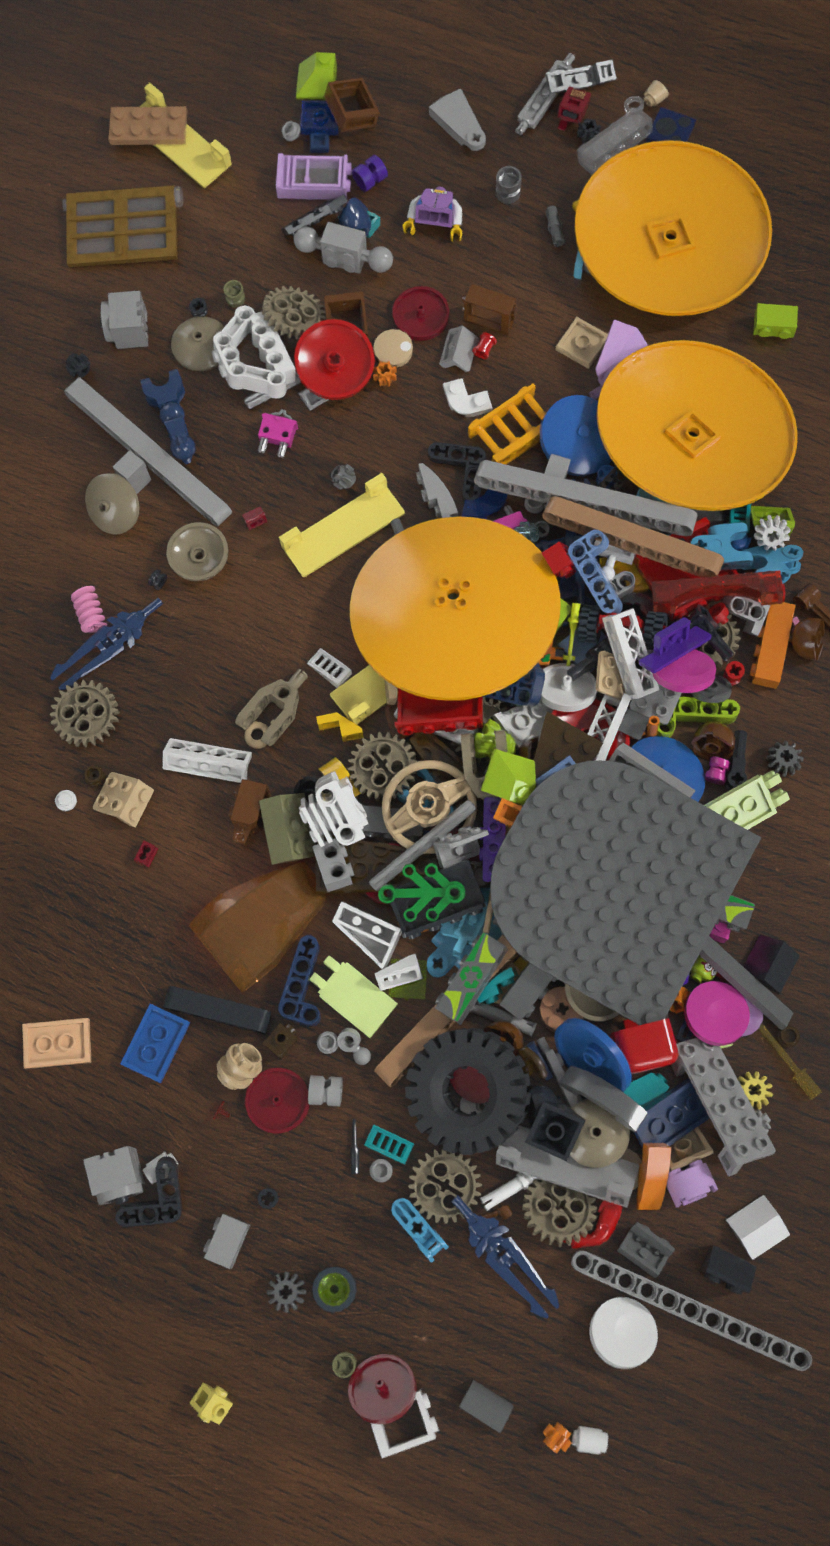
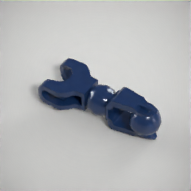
[140,369,196,464]

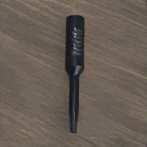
[350,1119,360,1174]

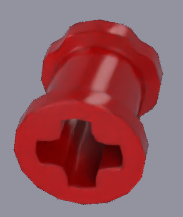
[472,332,497,360]
[723,661,745,686]

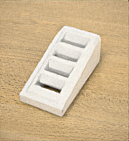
[307,648,352,688]
[375,954,423,991]

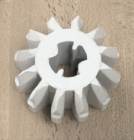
[754,515,790,551]

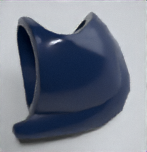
[338,197,371,236]

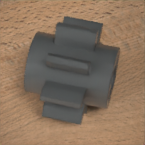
[331,463,356,490]

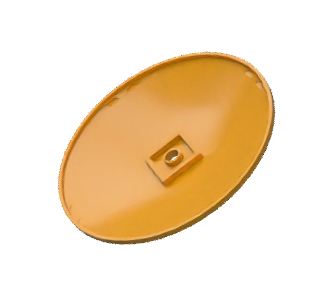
[575,141,772,316]
[597,340,797,511]
[350,517,561,700]

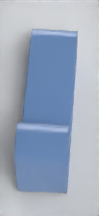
[568,530,623,614]

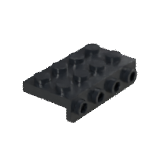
[386,859,486,939]

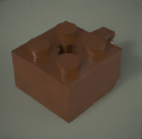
[229,779,272,845]

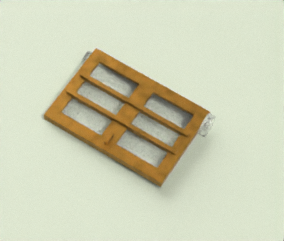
[62,186,183,267]

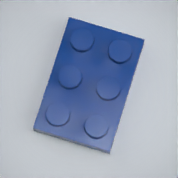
[120,1004,190,1083]

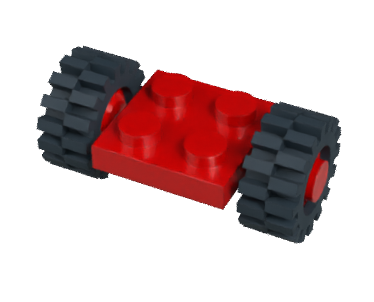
[578,604,668,650]

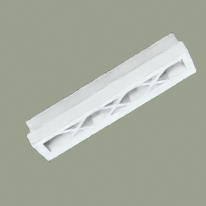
[602,609,659,699]
[588,693,632,761]
[163,738,252,783]

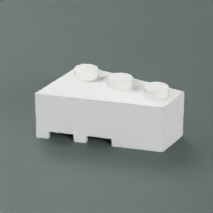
[332,902,402,969]

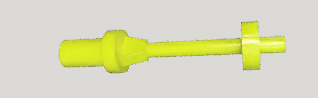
[563,603,580,666]

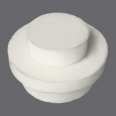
[55,790,77,811]

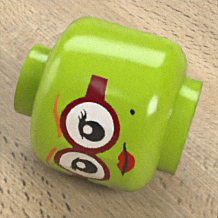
[689,955,717,983]

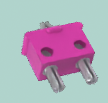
[258,409,298,458]

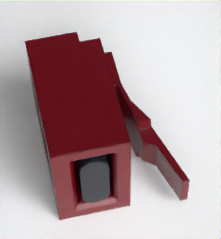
[558,86,591,131]

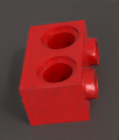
[542,542,577,578]

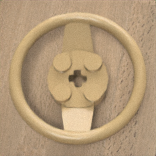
[382,760,477,854]

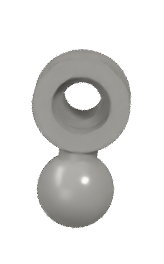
[337,1028,371,1065]

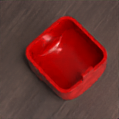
[608,1018,679,1074]

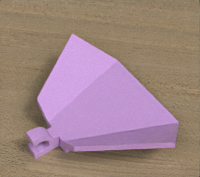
[588,320,669,405]

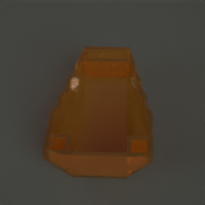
[189,861,331,993]

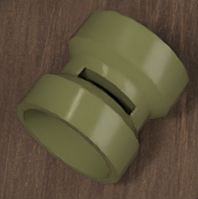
[224,280,245,308]
[332,1352,357,1378]

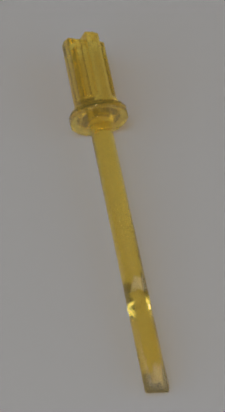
[759,1023,822,1100]

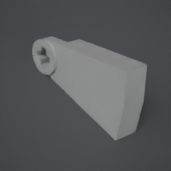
[429,89,486,151]

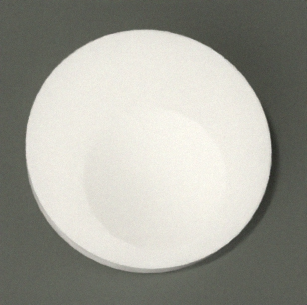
[540,663,597,712]
[590,1297,658,1369]

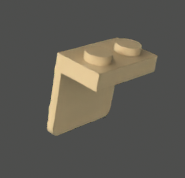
[596,651,626,706]
[93,772,154,828]

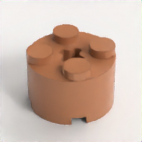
[539,987,583,1033]

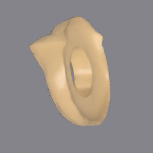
[244,721,269,749]

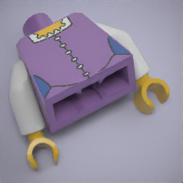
[403,187,462,241]

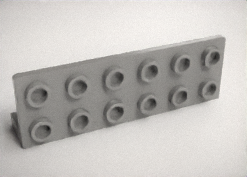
[671,1038,776,1176]
[496,1125,639,1208]

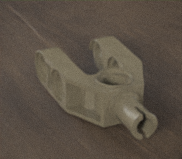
[235,669,308,746]
[461,730,508,802]

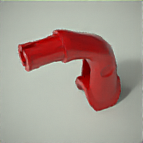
[557,1200,622,1249]

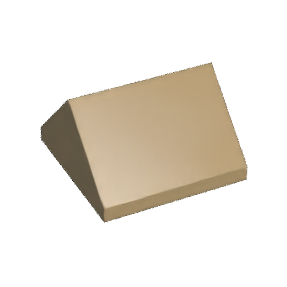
[669,1127,713,1172]

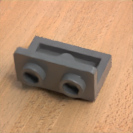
[617,1222,675,1278]

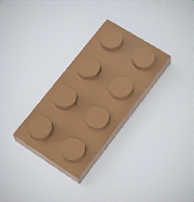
[109,106,187,145]

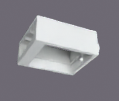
[371,1389,439,1458]

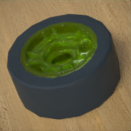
[312,1266,357,1312]

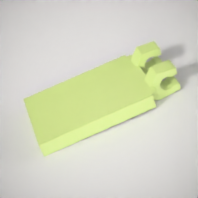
[704,770,790,830]
[310,956,398,1038]

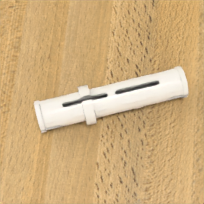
[480,1172,539,1211]

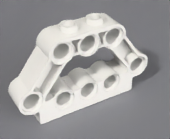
[212,306,295,399]

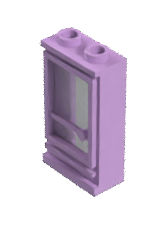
[276,154,352,199]

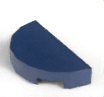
[526,1041,553,1081]

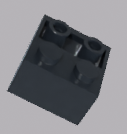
[700,1245,757,1295]

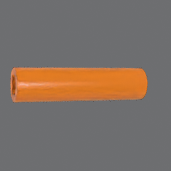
[646,716,660,738]

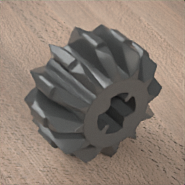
[766,740,804,777]
[267,1272,306,1313]

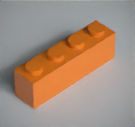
[749,600,795,689]

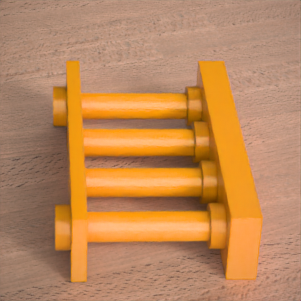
[468,384,546,465]

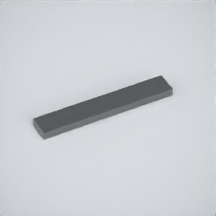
[699,936,793,1030]

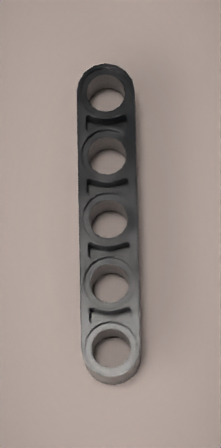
[163,986,272,1034]

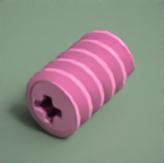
[71,586,107,633]

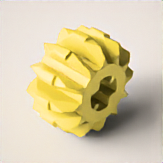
[737,1072,773,1110]

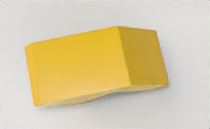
[316,712,364,742]

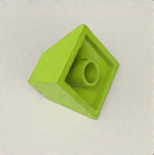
[296,52,337,100]
[481,748,536,805]

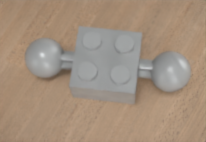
[294,222,393,273]

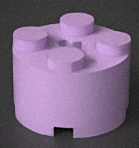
[666,1159,718,1208]

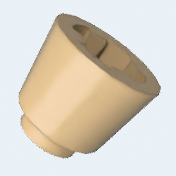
[644,80,668,107]

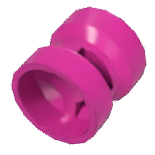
[705,757,731,785]

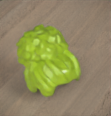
[474,719,517,759]

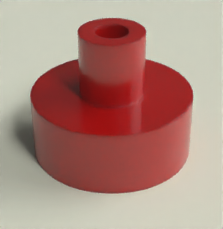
[708,603,729,625]

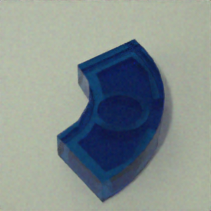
[462,489,508,519]

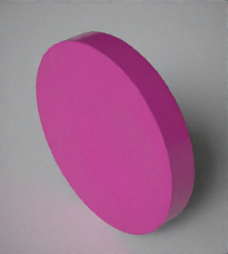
[653,649,716,693]
[684,981,750,1046]

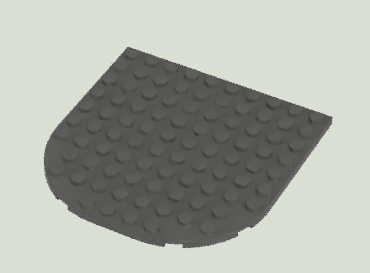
[490,760,761,1025]

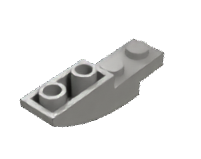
[416,463,458,518]

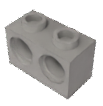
[312,838,354,892]

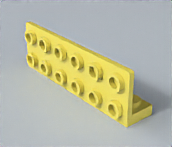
[140,83,232,188]
[279,473,405,577]
[330,665,398,725]

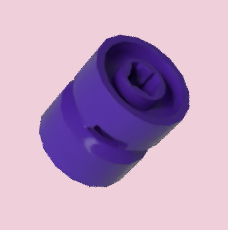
[352,155,388,192]

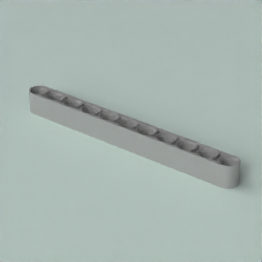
[64,377,232,527]
[474,460,698,536]
[571,1251,812,1371]

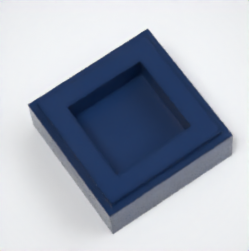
[310,132,330,153]

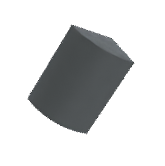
[459,1380,514,1433]

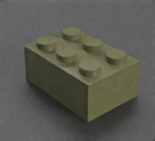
[259,793,316,864]

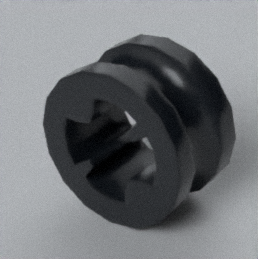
[189,298,208,317]
[148,569,168,590]
[258,1188,279,1209]

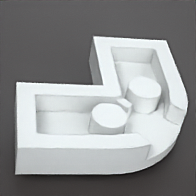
[443,378,492,417]

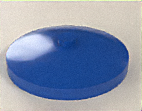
[540,395,612,476]
[631,736,705,802]
[554,1018,632,1092]

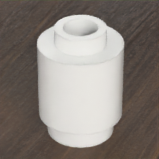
[143,1152,178,1185]
[572,1426,608,1454]

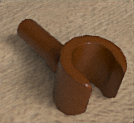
[480,1205,513,1221]

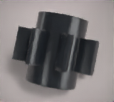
[577,118,601,144]
[65,353,91,378]

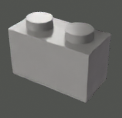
[113,450,151,494]
[203,1214,250,1269]

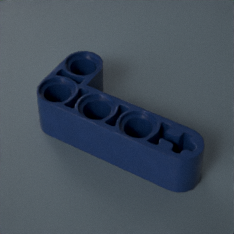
[484,666,545,707]
[278,935,321,1027]

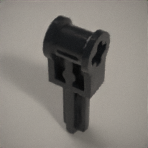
[685,605,734,661]
[567,637,613,681]
[725,730,747,791]

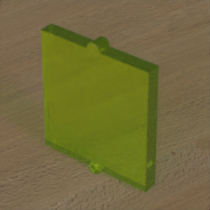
[389,959,427,1000]

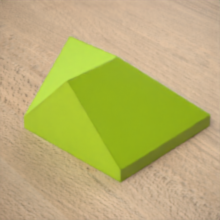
[750,506,795,537]

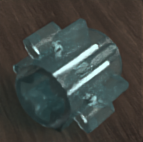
[515,522,539,542]

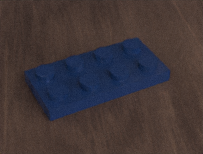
[634,1078,710,1150]

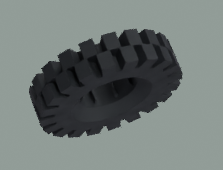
[405,1028,531,1155]

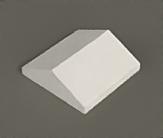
[726,1195,790,1260]

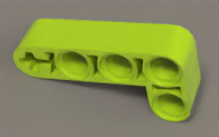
[657,697,740,738]

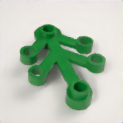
[378,863,465,922]

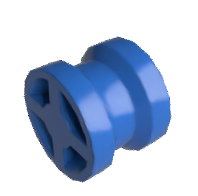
[596,465,618,489]

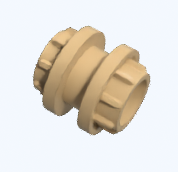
[217,1043,262,1090]

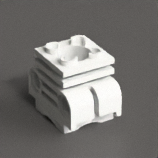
[299,771,368,847]

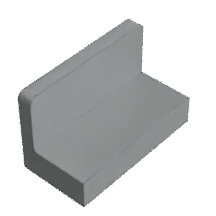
[439,326,478,372]

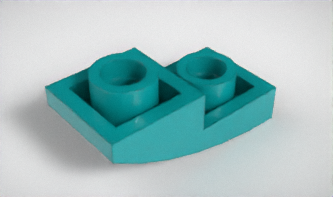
[477,967,519,1005]

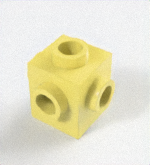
[190,1383,233,1425]

